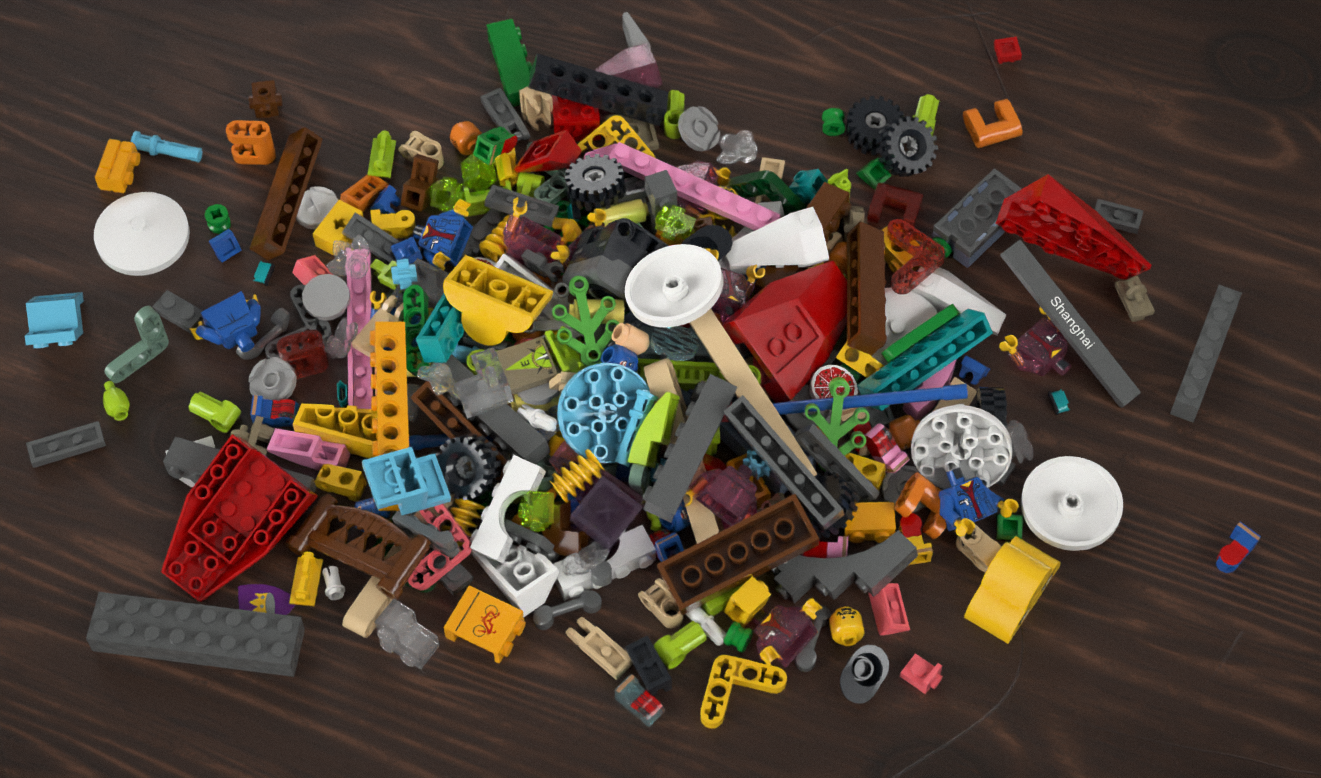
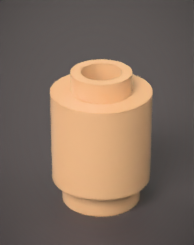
[612,323,650,355]

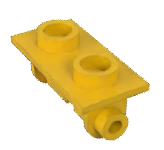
[289,552,323,606]

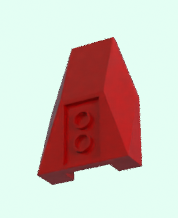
[995,174,1152,280]
[721,260,847,403]
[161,434,318,602]

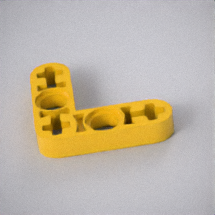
[578,115,656,158]
[700,655,787,728]

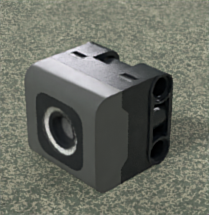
[562,218,669,312]

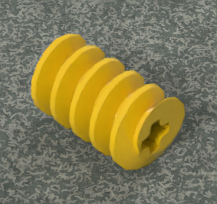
[479,215,530,264]
[549,449,605,503]
[441,498,485,551]

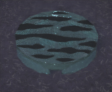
[650,326,700,361]

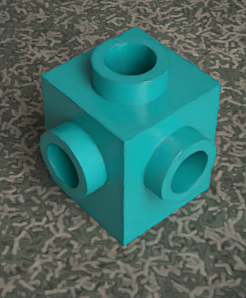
[789,169,828,204]

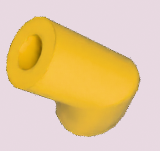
[552,217,582,244]

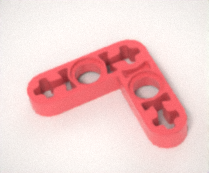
[407,504,472,591]

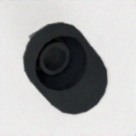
[682,225,733,261]
[840,645,889,704]

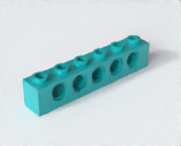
[857,308,993,411]

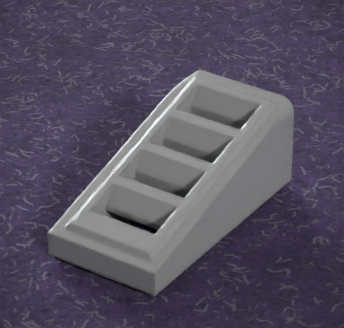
[623,12,651,61]

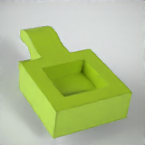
[370,259,401,292]

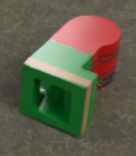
[473,126,517,165]

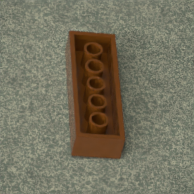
[657,494,819,615]

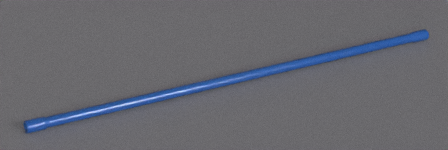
[409,384,968,450]

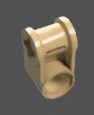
[399,131,444,169]
[956,525,1001,572]
[638,578,683,628]

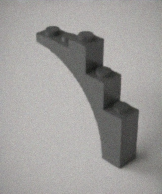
[769,530,918,603]

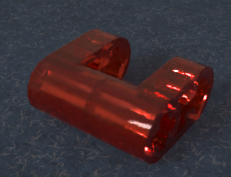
[867,182,924,233]
[277,330,328,379]

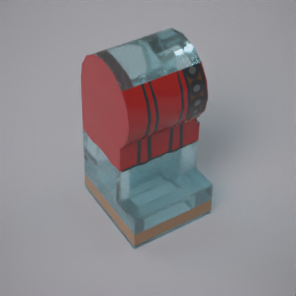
[615,674,665,726]

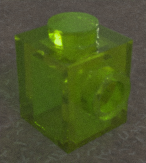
[518,491,554,531]

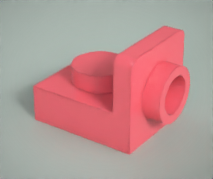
[900,653,943,694]

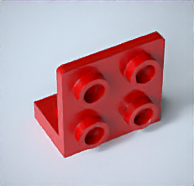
[552,95,601,142]

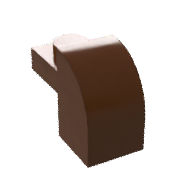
[400,154,439,212]
[542,499,589,557]

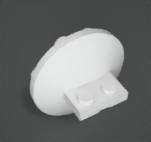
[911,403,1012,489]

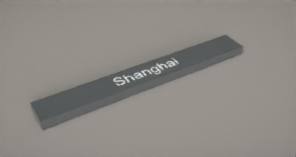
[1000,240,1141,408]

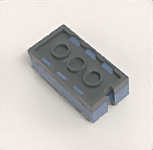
[932,169,1022,268]

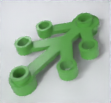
[552,276,619,367]
[804,377,870,472]

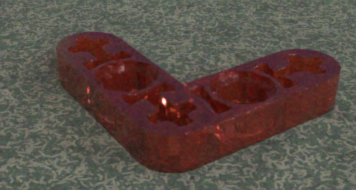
[887,219,945,295]

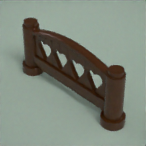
[284,494,431,601]

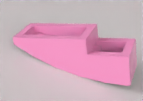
[903,359,957,420]
[267,428,351,470]

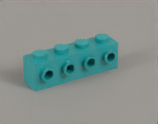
[416,293,465,363]

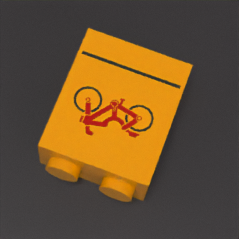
[444,585,526,664]

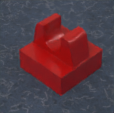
[994,37,1022,64]

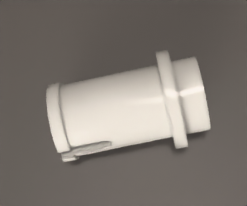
[322,566,345,600]

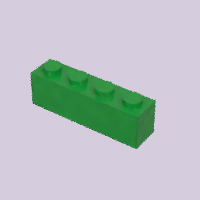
[486,18,532,107]

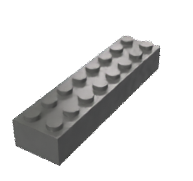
[86,592,305,677]

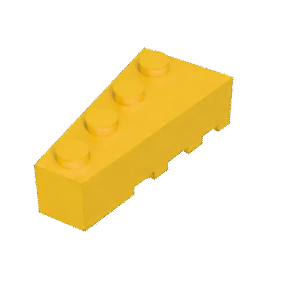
[293,403,395,458]

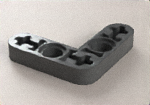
[265,285,332,361]

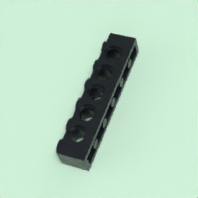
[528,53,668,126]

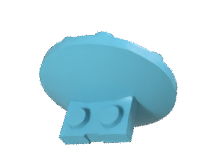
[557,363,654,463]

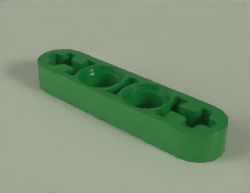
[403,285,430,376]
[881,304,960,363]

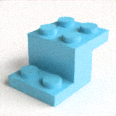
[25,292,84,348]
[362,447,451,515]

